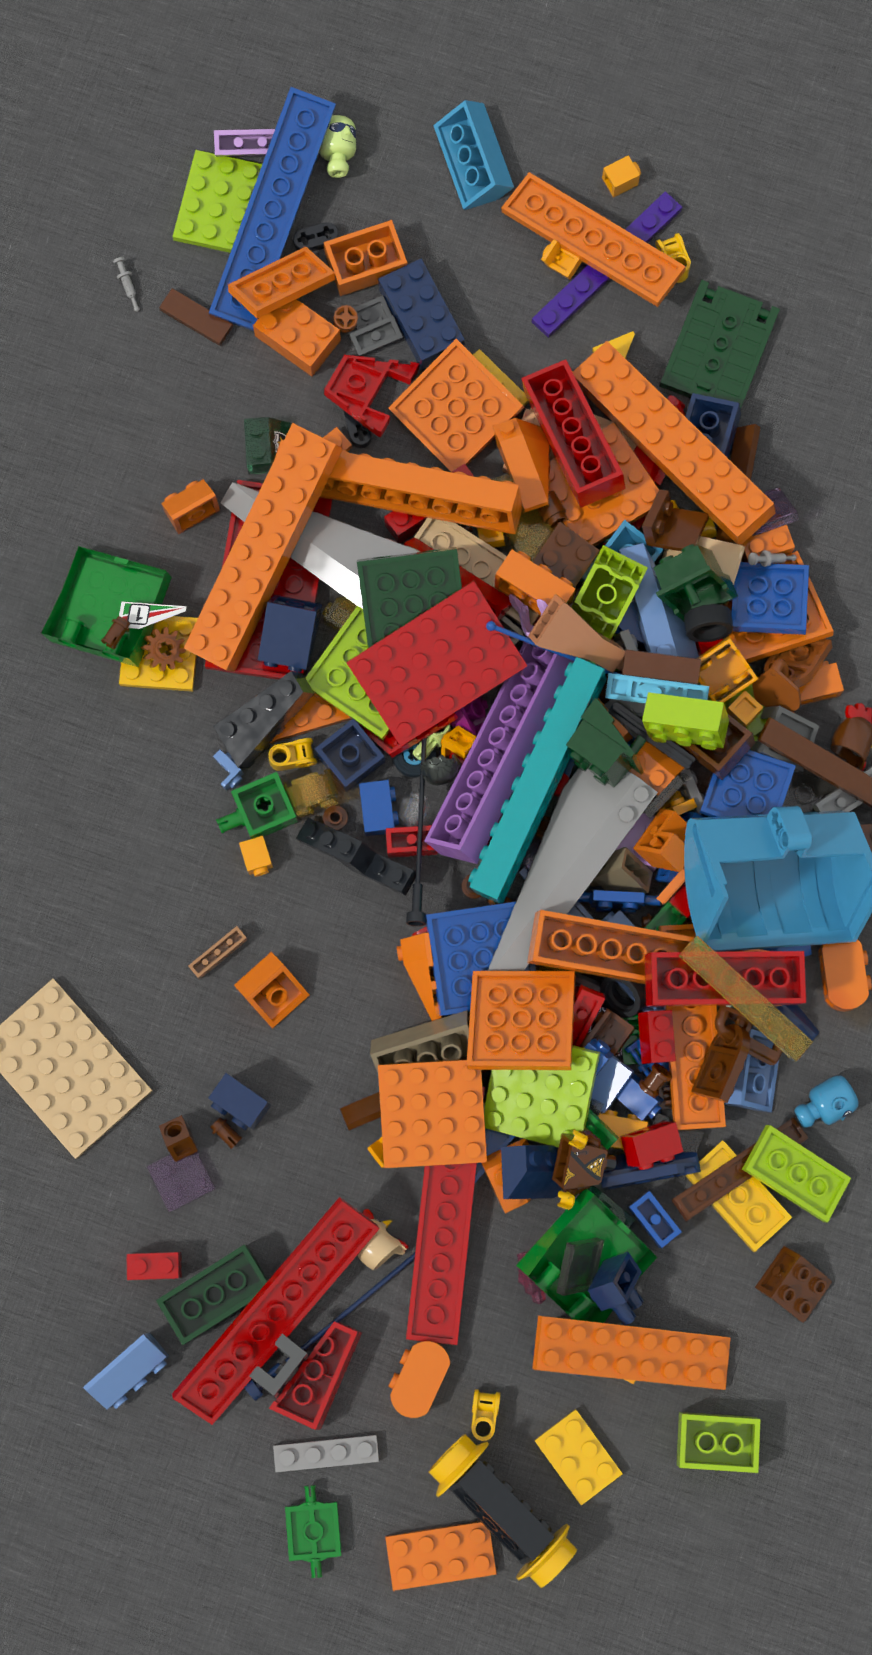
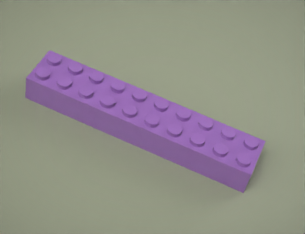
[424,642,574,864]

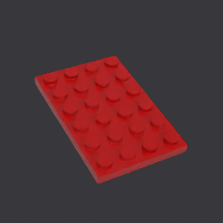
[346,580,528,746]

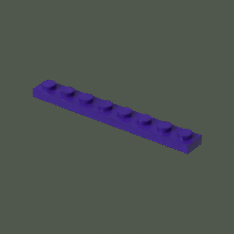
[532,191,682,338]

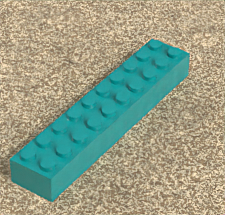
[468,657,607,904]

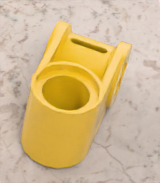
[655,233,691,283]
[269,738,317,771]
[471,1389,500,1441]

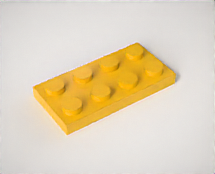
[685,1140,792,1252]

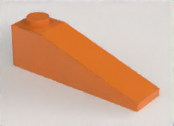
[493,418,550,512]
[397,932,443,1021]

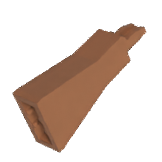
[528,594,625,673]

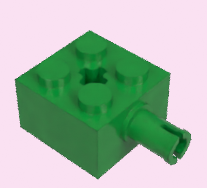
[216,772,298,839]

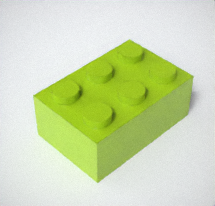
[642,692,729,750]
[677,1412,760,1473]

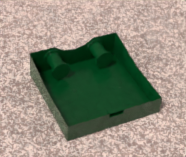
[357,547,462,648]

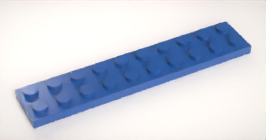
[209,87,336,331]

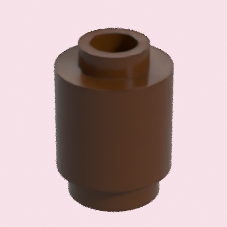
[537,491,567,528]

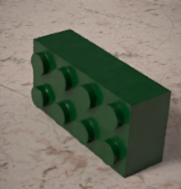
[156,1244,268,1345]

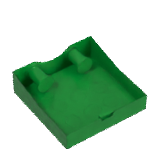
[41,546,172,667]
[516,1189,657,1323]

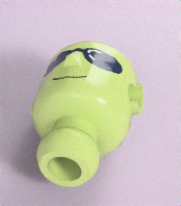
[319,115,356,178]

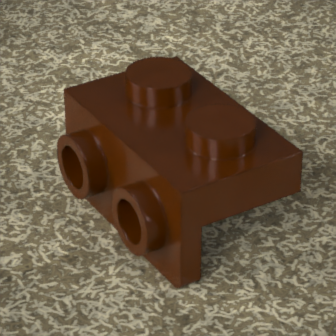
[580,1009,636,1057]

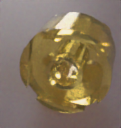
[283,769,340,817]

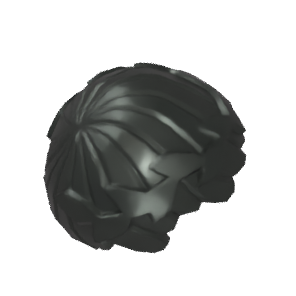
[420,754,462,785]

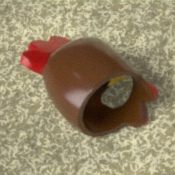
[830,703,872,770]

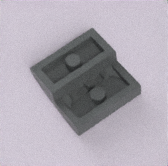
[341,295,403,356]

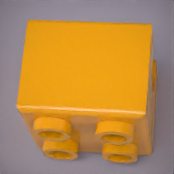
[697,636,758,702]

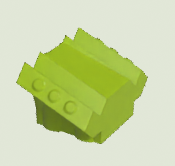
[571,545,648,639]

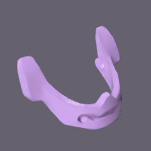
[509,594,548,638]

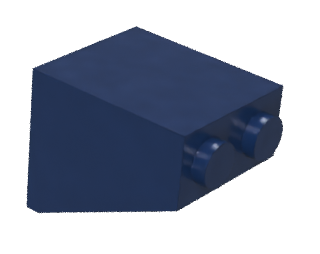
[258,595,323,672]

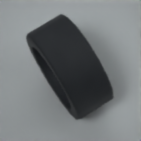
[684,604,733,642]
[600,977,646,1018]

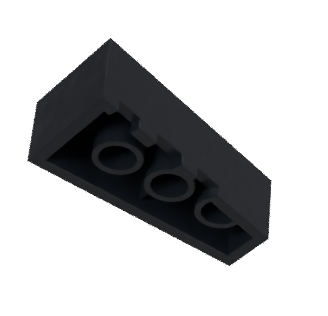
[214,671,315,768]

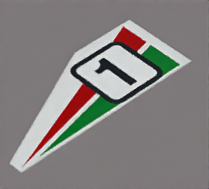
[119,602,187,629]

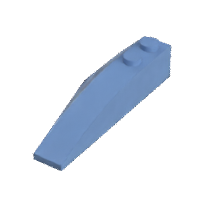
[619,543,699,684]

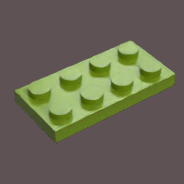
[742,1125,851,1223]

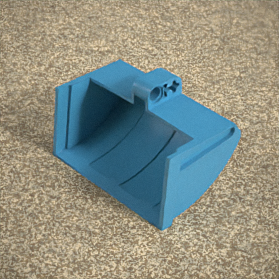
[684,806,872,952]

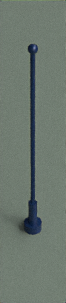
[244,1253,415,1401]

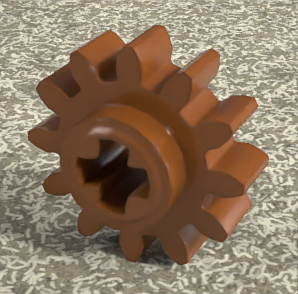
[141,627,186,671]

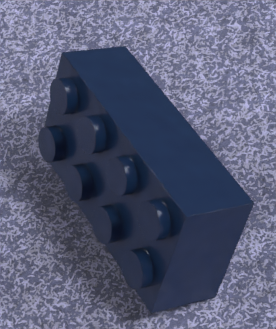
[378,258,465,371]

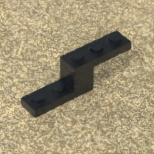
[296,817,416,896]

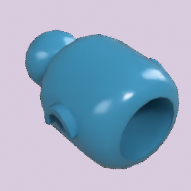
[794,1075,859,1128]

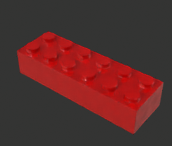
[521,359,626,508]
[645,951,806,1006]

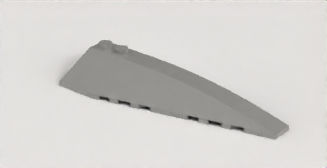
[221,482,420,609]
[487,768,658,971]

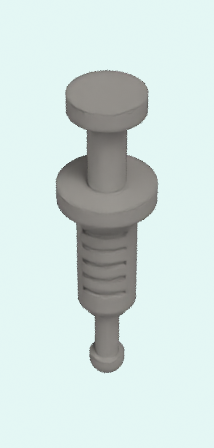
[113,257,140,312]
[748,550,797,567]

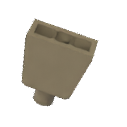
[590,847,653,894]

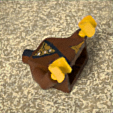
[552,1128,616,1210]

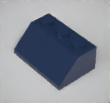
[685,393,741,458]
[501,1145,562,1199]

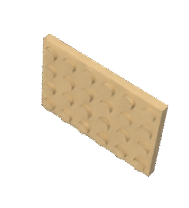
[0,979,153,1159]

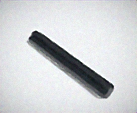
[608,702,696,769]

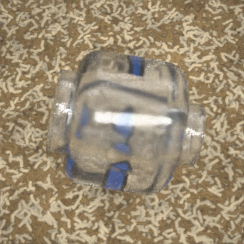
[398,792,433,827]

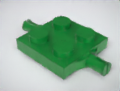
[285,1485,342,1578]

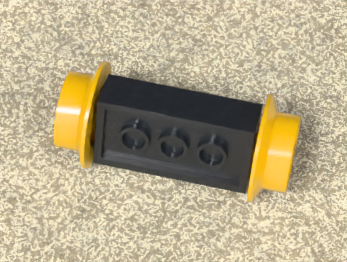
[428,1434,577,1588]

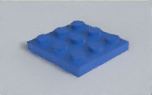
[731,562,809,635]
[700,750,796,817]

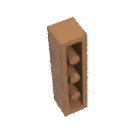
[188,926,248,980]

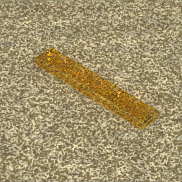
[678,936,813,1062]

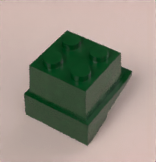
[653,544,738,622]
[566,698,647,787]

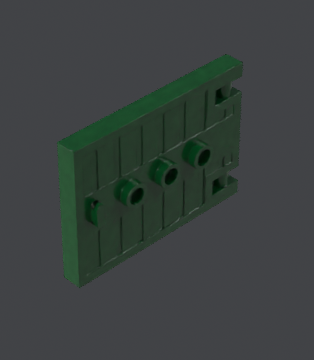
[659,280,780,409]

